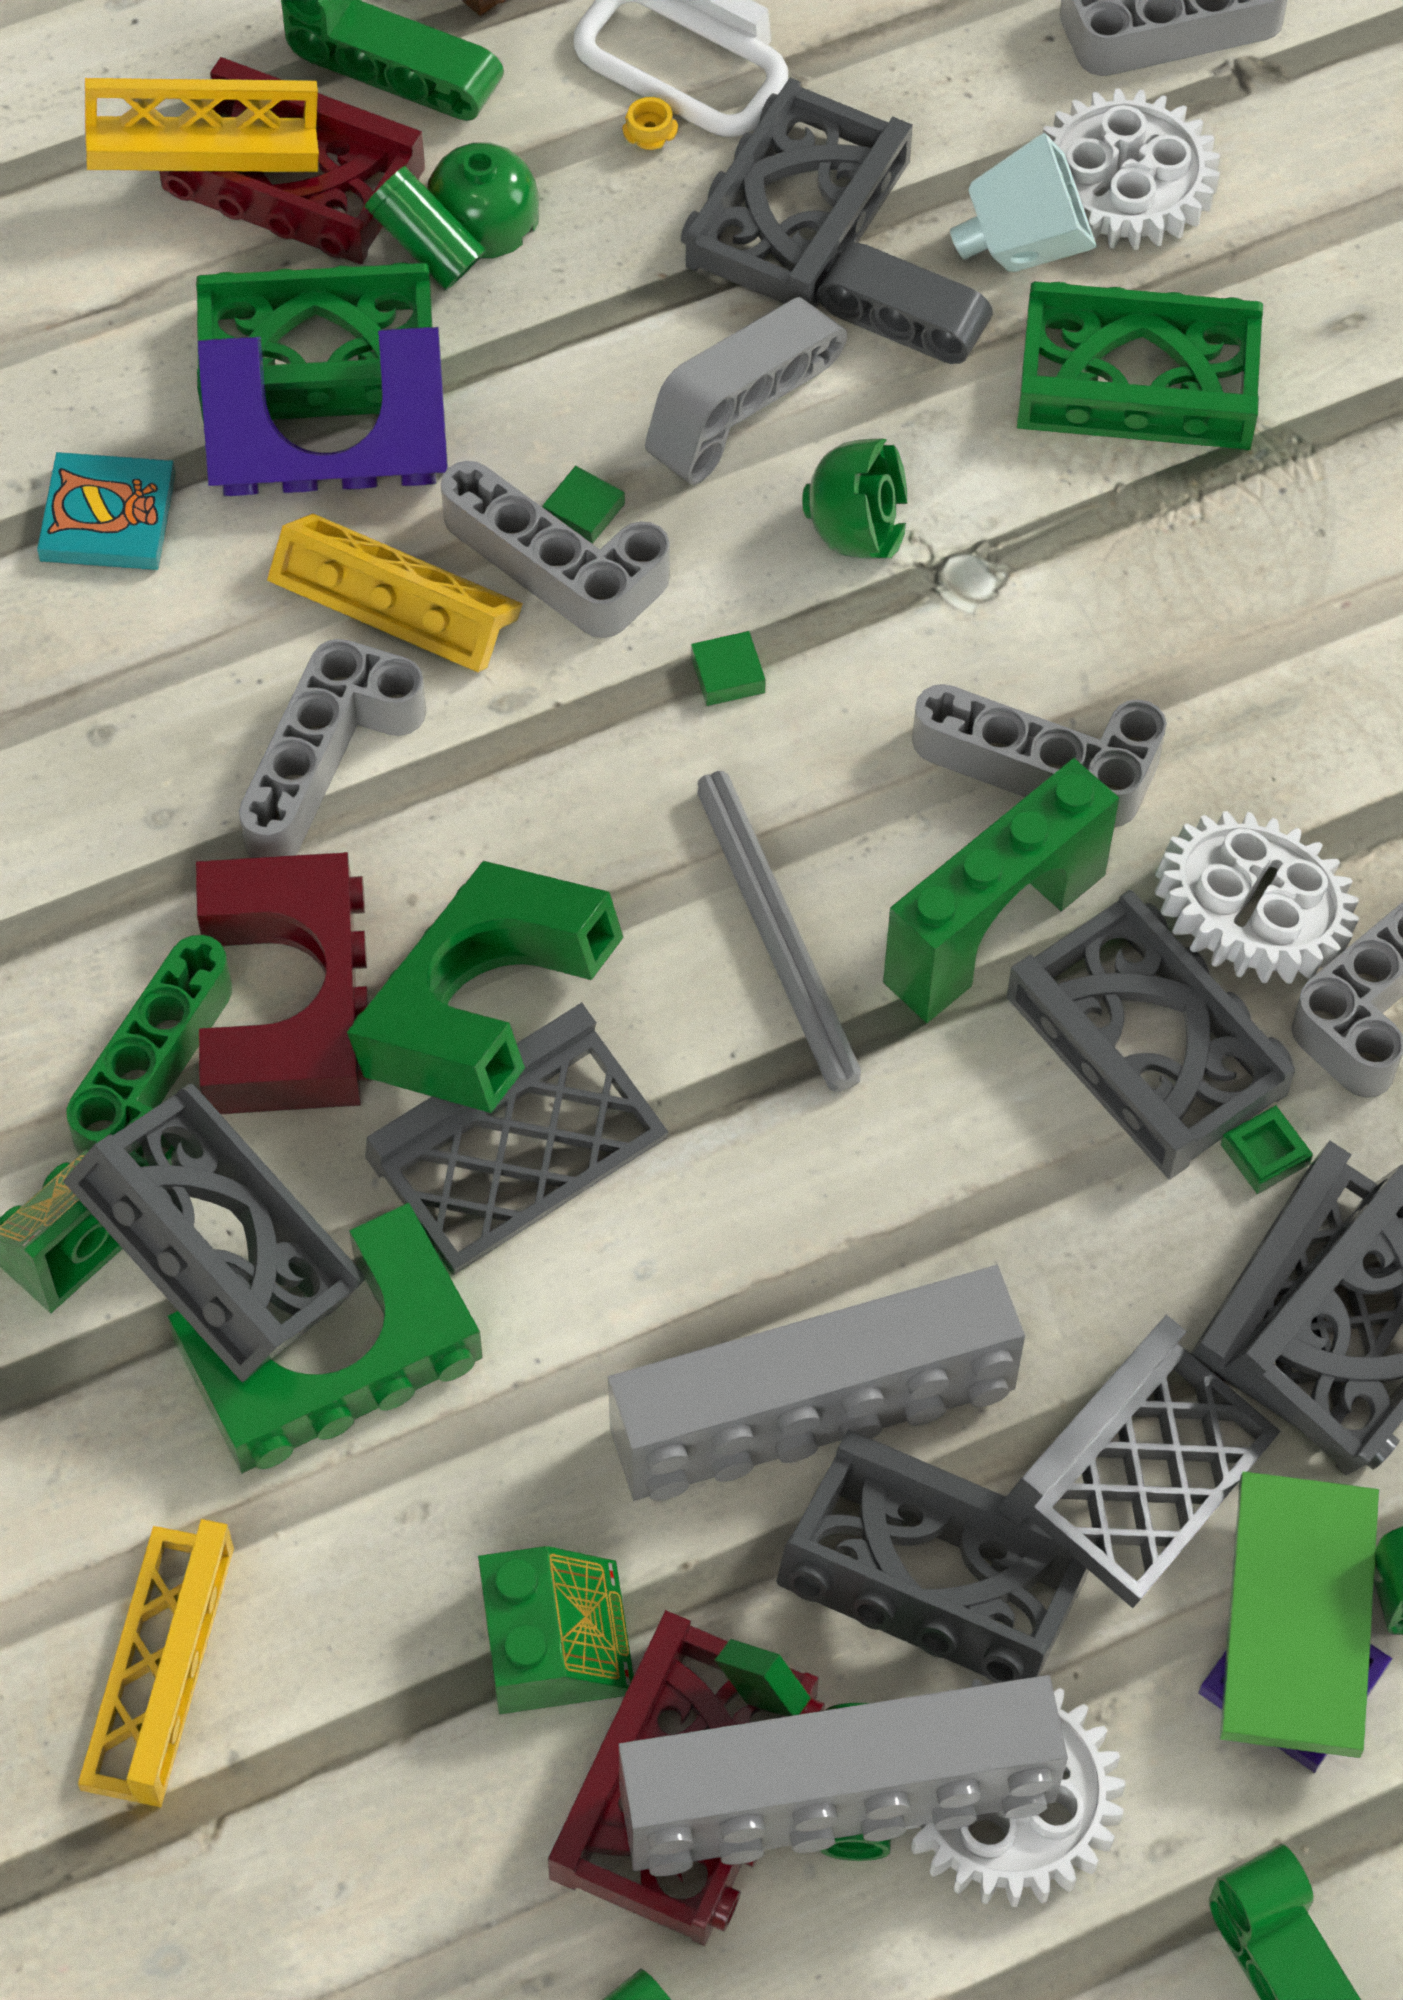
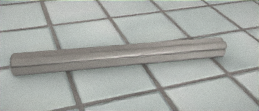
[697,771,861,1092]

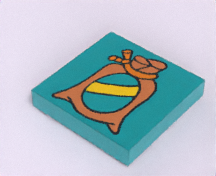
[37,452,176,570]

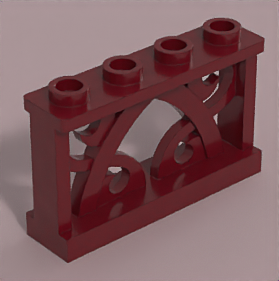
[159,57,425,264]
[548,1610,825,1946]

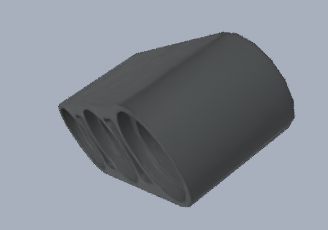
[817,243,993,364]

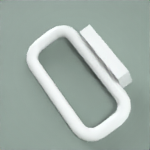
[574,0,788,137]

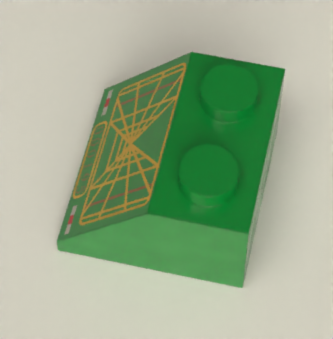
[0,1150,123,1313]
[478,1546,634,1715]

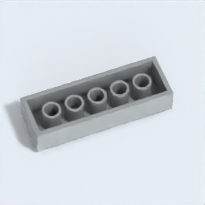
[608,1264,1025,1501]
[619,1675,1068,1876]

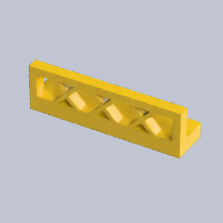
[85,78,319,172]
[267,513,523,673]
[78,1519,234,1807]

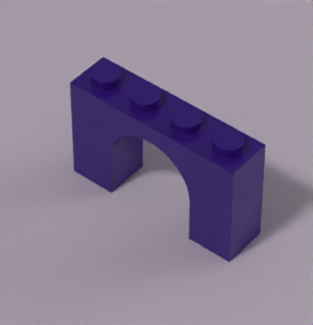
[197,327,448,496]

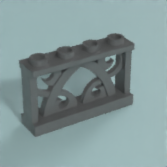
[681,77,913,308]
[1006,890,1295,1180]
[63,1083,365,1383]
[1224,1164,1403,1475]
[776,1429,1089,1683]

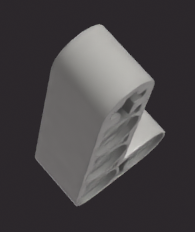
[1060,0,1287,76]
[645,297,848,485]
[441,461,670,638]
[239,639,426,858]
[912,684,1167,827]
[1291,902,1403,1098]

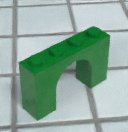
[883,758,1119,1023]
[347,861,624,1113]
[168,1203,483,1474]

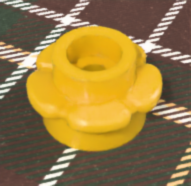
[622,97,678,150]

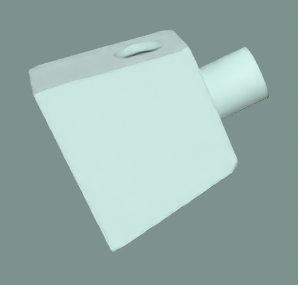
[950,133,1097,272]

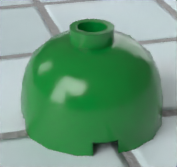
[427,142,539,259]
[802,438,907,559]

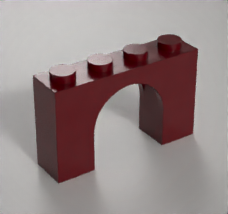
[196,852,372,1114]

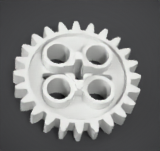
[1043,88,1220,250]
[1155,811,1359,984]
[906,1679,1125,1907]

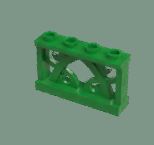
[196,262,433,423]
[1017,281,1263,450]

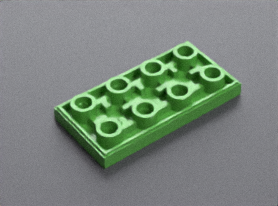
[1220,1471,1379,1758]

